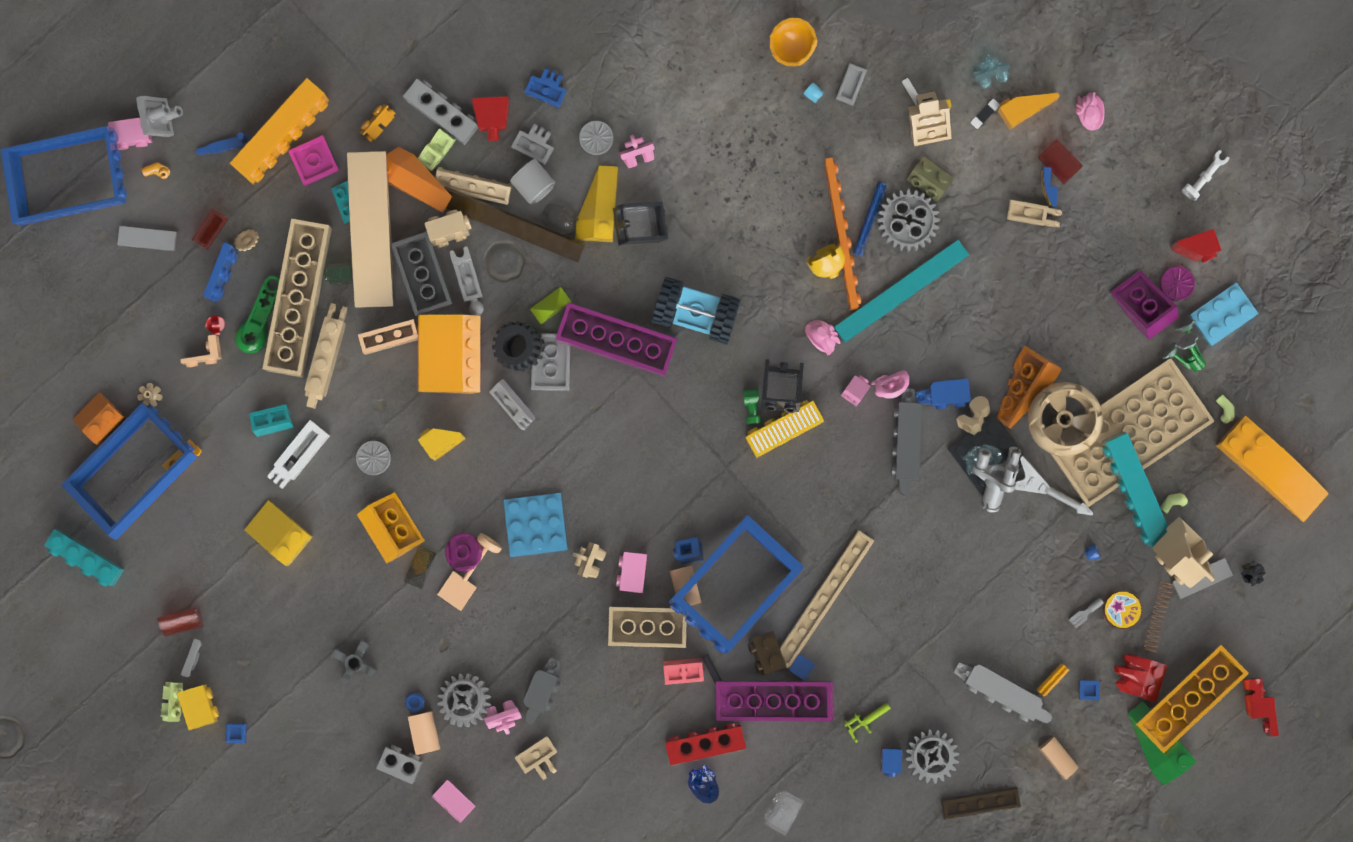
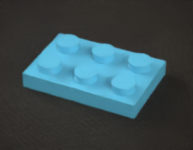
[1188,282,1259,347]

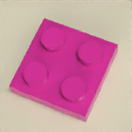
[288,135,339,186]

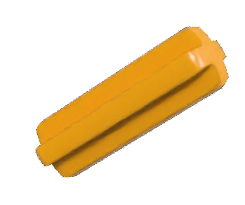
[1037,663,1069,696]

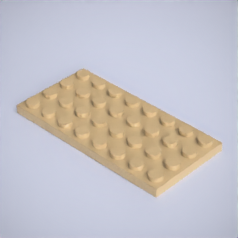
[1051,358,1215,507]

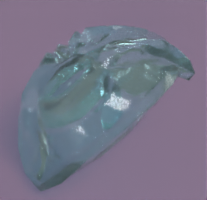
[962,445,1002,475]

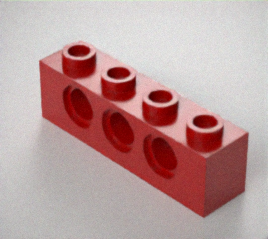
[665,723,746,766]

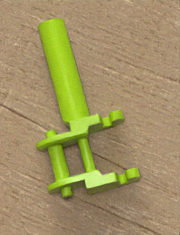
[844,702,891,743]

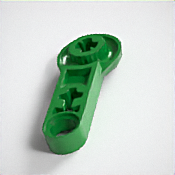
[234,276,280,354]

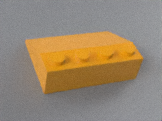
[418,315,480,394]

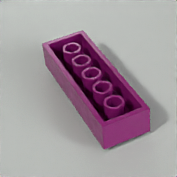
[556,303,677,377]

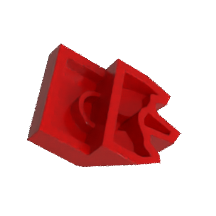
[1114,654,1167,702]

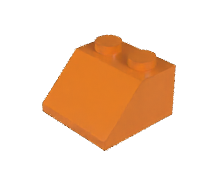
[72,392,127,445]

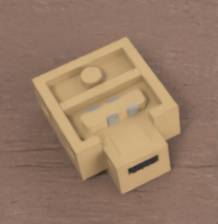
[908,91,952,146]

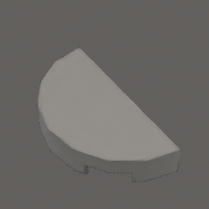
[181,639,202,677]

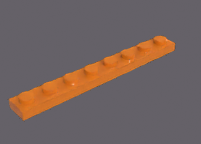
[824,157,861,311]

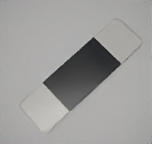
[971,99,1000,129]

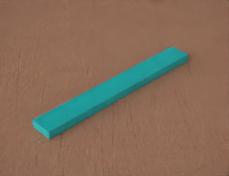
[834,240,969,343]

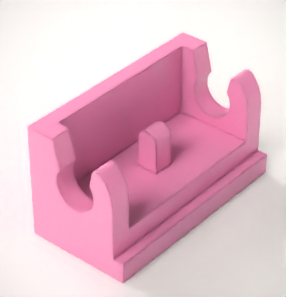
[432,780,476,823]

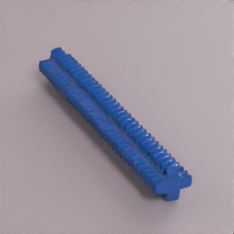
[853,182,888,257]

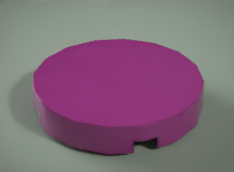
[445,533,483,572]

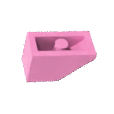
[841,375,871,407]

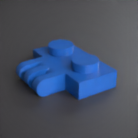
[524,68,567,108]

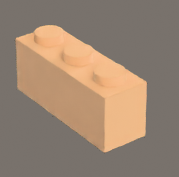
[358,319,418,355]

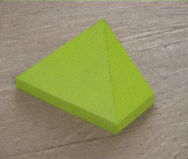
[530,287,572,324]

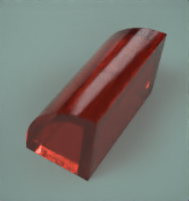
[1038,139,1083,185]
[192,208,229,251]
[157,608,204,637]

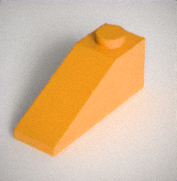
[998,93,1060,130]

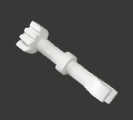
[1182,150,1229,201]

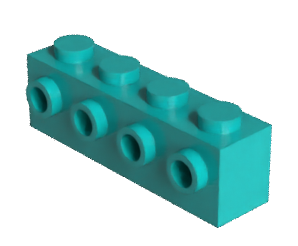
[44,529,125,587]

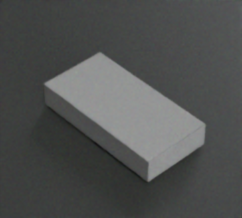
[836,63,867,106]

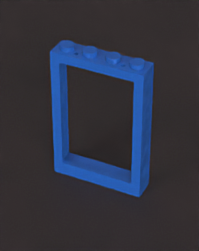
[1,126,127,226]
[61,403,198,540]
[669,515,805,654]

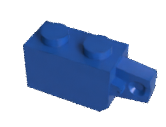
[915,379,971,410]

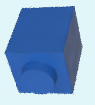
[881,748,902,777]

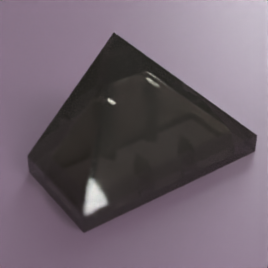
[404,546,437,589]

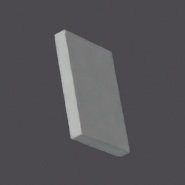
[531,333,570,391]

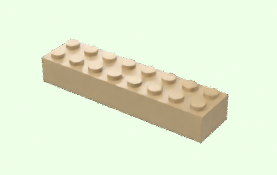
[263,219,332,378]

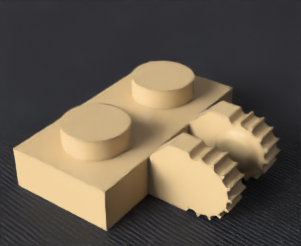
[515,736,558,780]

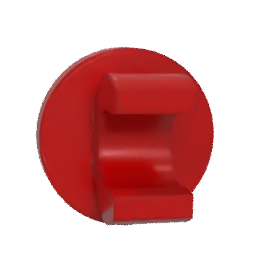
[205,315,225,335]

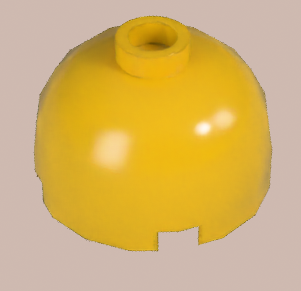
[806,243,845,279]

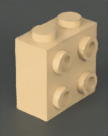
[425,210,472,248]

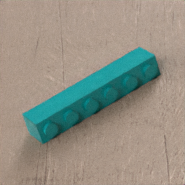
[1102,432,1168,548]

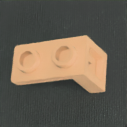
[180,335,222,367]

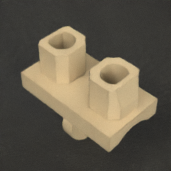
[572,542,606,578]

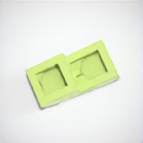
[418,128,456,171]

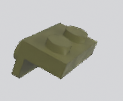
[907,156,954,202]

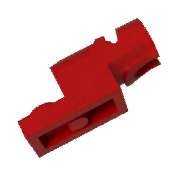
[1243,678,1279,737]

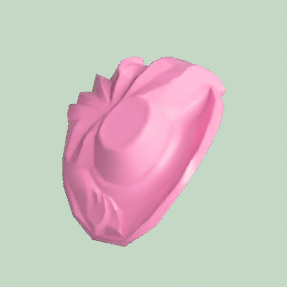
[1076,92,1104,131]
[805,320,840,356]
[871,370,909,398]

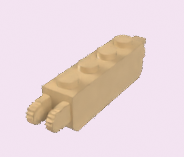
[304,303,347,409]

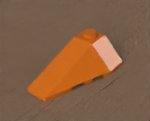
[386,147,452,213]
[997,346,1062,429]

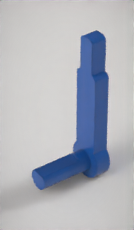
[196,133,251,156]

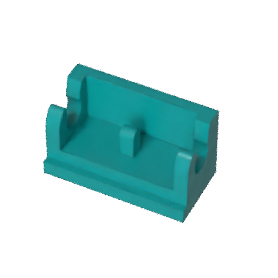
[249,404,294,437]

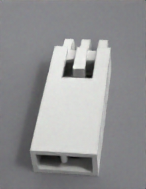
[267,420,330,489]

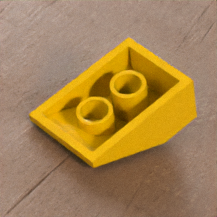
[244,500,313,566]

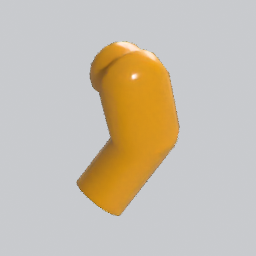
[141,162,170,179]

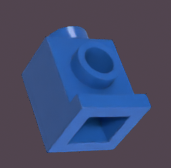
[673,537,704,565]

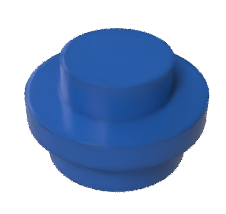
[405,693,425,712]

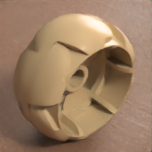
[1027,382,1103,456]

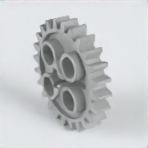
[877,189,940,252]

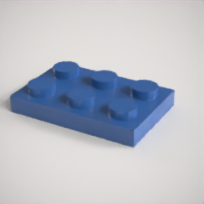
[203,242,239,303]

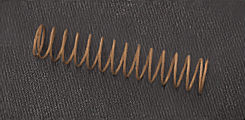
[1143,582,1174,652]

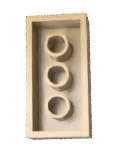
[608,607,687,648]

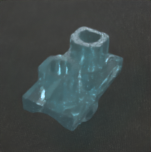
[973,55,1010,89]

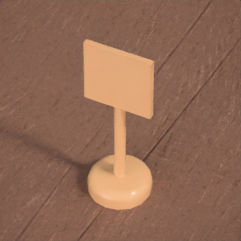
[437,533,502,611]

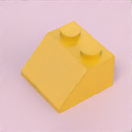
[418,428,466,461]
[177,685,219,730]

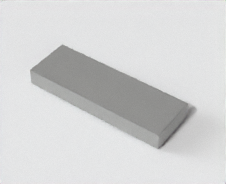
[117,226,177,251]
[1172,558,1233,599]

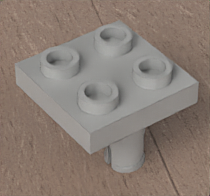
[136,96,183,137]

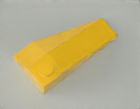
[575,166,618,242]

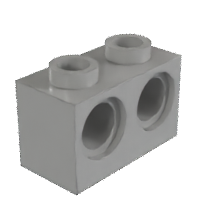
[376,745,423,784]

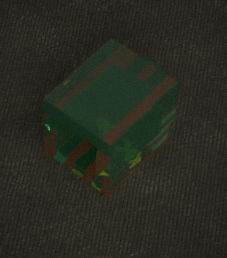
[324,262,353,286]

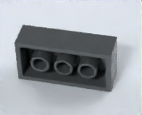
[391,232,454,318]

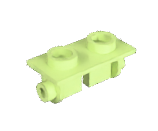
[160,682,183,722]

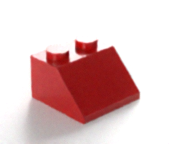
[1170,229,1221,263]

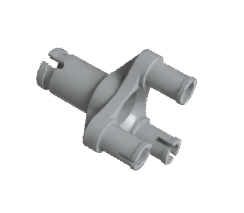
[972,447,1021,512]

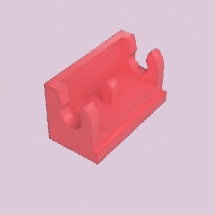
[663,658,704,685]

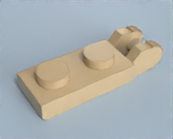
[1006,200,1062,227]

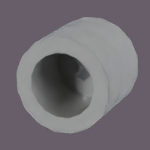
[510,159,555,204]

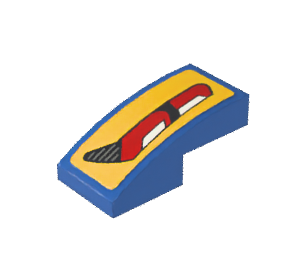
[1041,167,1058,209]

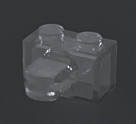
[763,789,804,836]

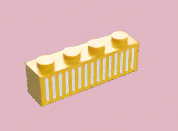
[745,400,824,458]

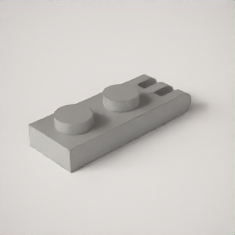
[490,379,535,430]

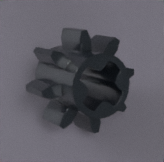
[1241,561,1266,586]

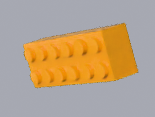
[230,78,329,184]

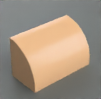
[670,565,701,606]
[408,711,440,755]
[1039,736,1078,780]

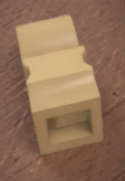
[956,396,990,435]

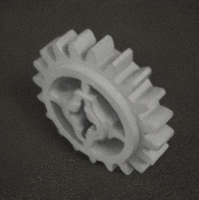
[437,674,491,727]
[905,729,959,784]

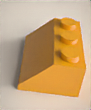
[357,492,425,563]

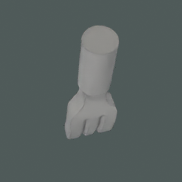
[1068,597,1104,628]

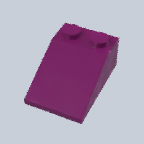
[1110,270,1179,340]

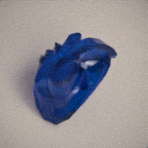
[688,764,719,804]

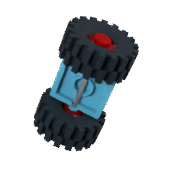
[652,277,741,345]

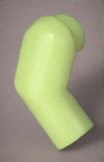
[1216,394,1235,424]
[1160,493,1188,514]

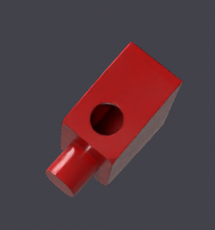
[472,96,510,142]

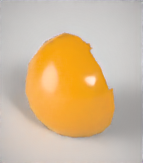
[770,18,818,66]

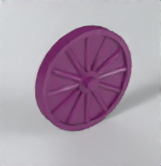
[1160,266,1195,301]

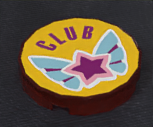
[1103,591,1142,629]

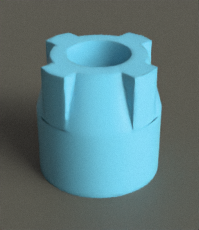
[803,83,824,103]

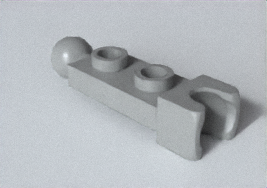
[450,246,484,316]

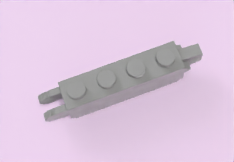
[953,662,1052,723]

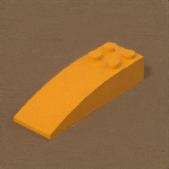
[1216,416,1329,522]
[1136,645,1249,753]

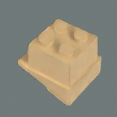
[1152,517,1215,588]

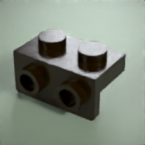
[748,631,786,676]

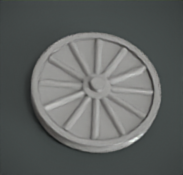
[579,121,613,155]
[356,441,391,475]

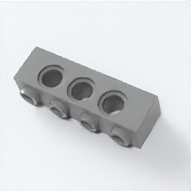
[403,79,478,146]

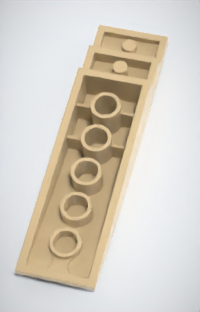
[347,151,394,308]

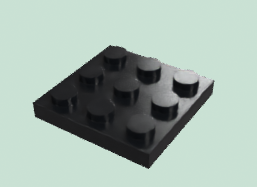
[947,415,1026,496]

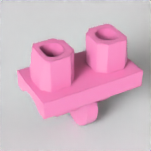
[619,135,654,168]
[484,700,522,735]

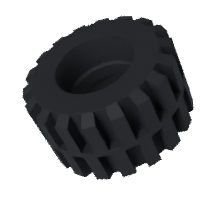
[492,321,545,371]

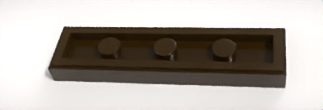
[941,787,1021,820]

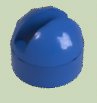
[1085,544,1101,560]

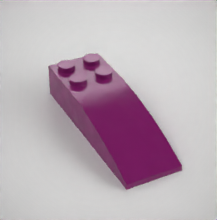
[716,681,835,722]

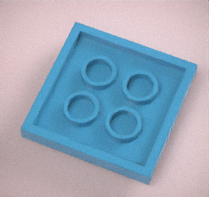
[503,493,568,557]

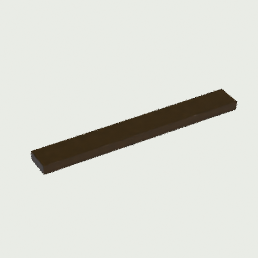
[444,186,585,262]

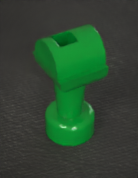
[743,388,761,424]

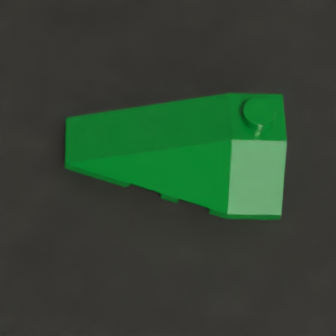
[1128,701,1197,786]

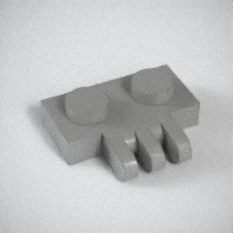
[511,124,554,165]

